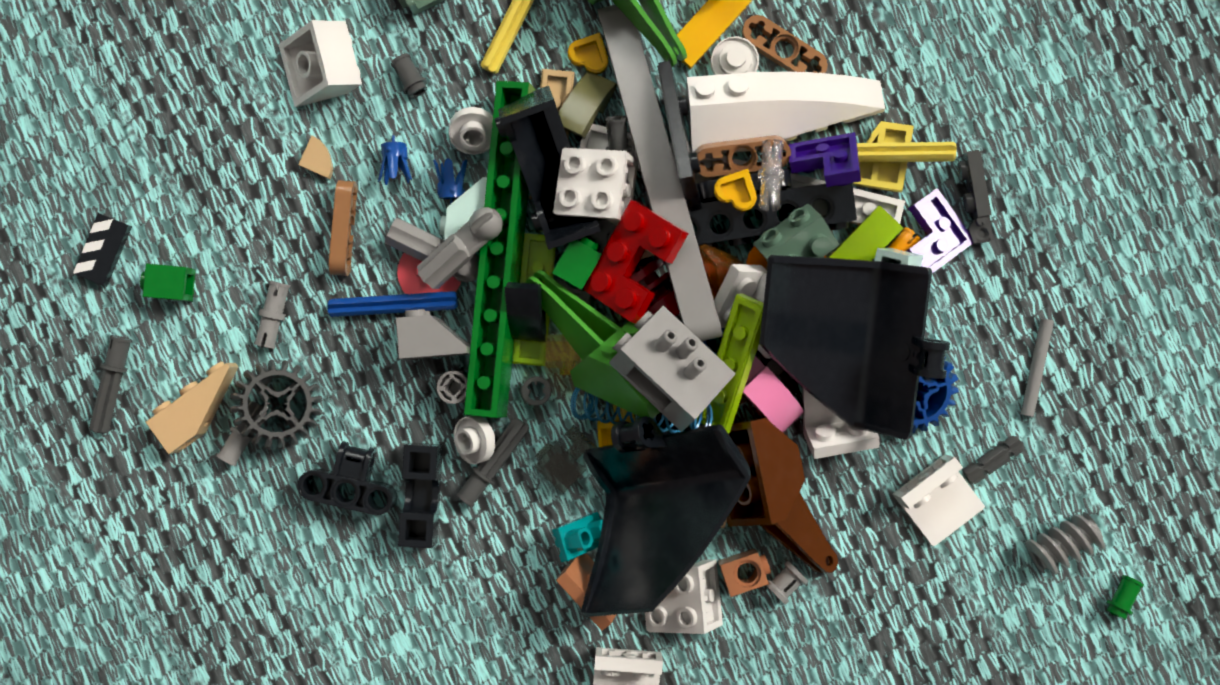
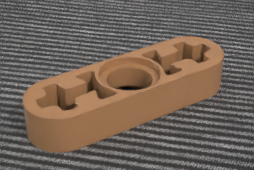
[742,15,828,73]
[695,135,791,177]
[329,180,358,276]

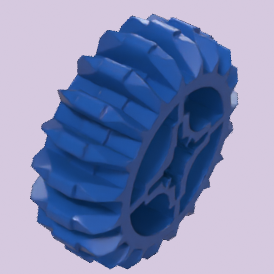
[912,357,959,433]

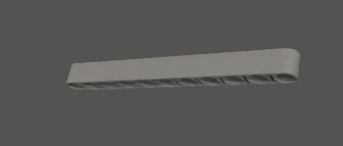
[597,4,723,341]

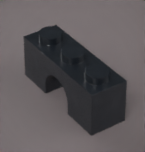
[398,443,443,548]

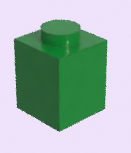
[552,237,602,291]
[140,264,196,302]

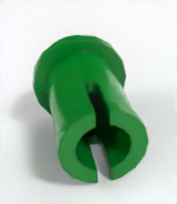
[1106,575,1144,620]

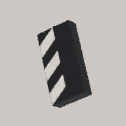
[73,213,132,287]

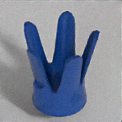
[378,135,412,185]
[433,158,468,204]

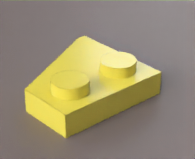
[852,121,914,193]

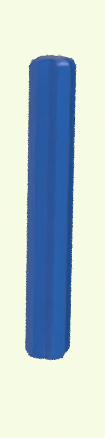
[328,291,458,317]

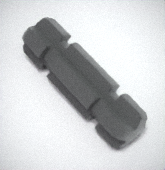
[963,436,1025,484]

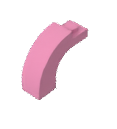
[743,356,804,432]

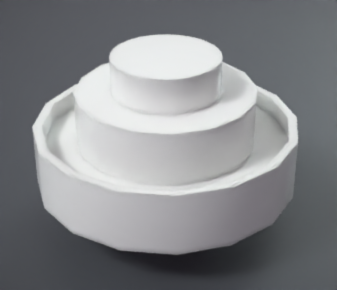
[710,36,759,75]
[449,107,493,155]
[454,415,495,465]

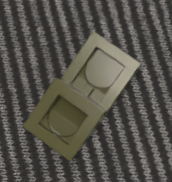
[558,71,617,139]

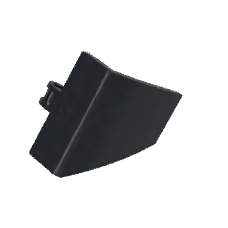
[759,255,950,440]
[581,416,751,617]

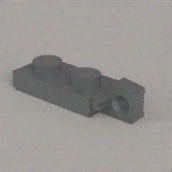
[957,150,994,244]

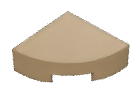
[298,135,333,179]

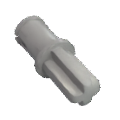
[216,401,267,466]

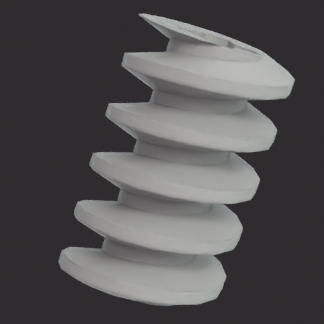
[1025,512,1106,575]

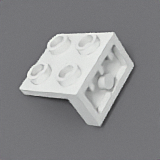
[553,148,638,226]
[714,264,772,358]
[802,387,880,459]
[892,454,985,546]
[645,559,723,634]
[593,647,663,685]

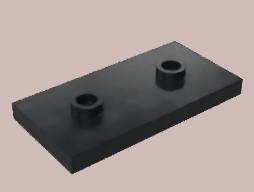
[657,60,703,212]

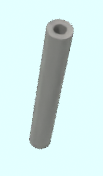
[1020,318,1054,417]

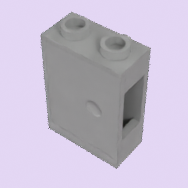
[609,305,736,432]

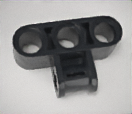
[297,441,397,515]

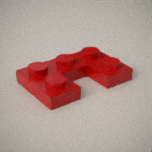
[583,199,689,324]

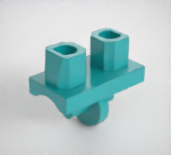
[552,512,603,562]

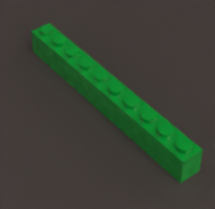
[464,81,536,418]

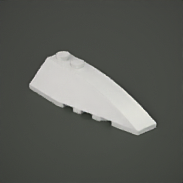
[686,71,885,154]

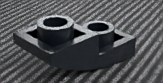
[505,282,546,342]

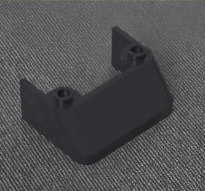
[494,86,601,250]

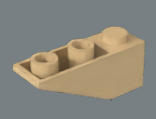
[146,361,238,454]

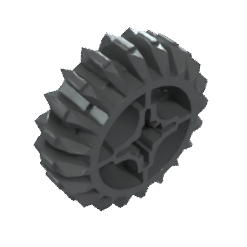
[229,360,322,450]

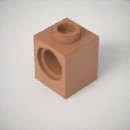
[718,548,771,597]

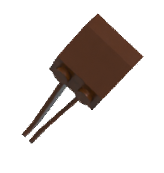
[727,418,838,573]

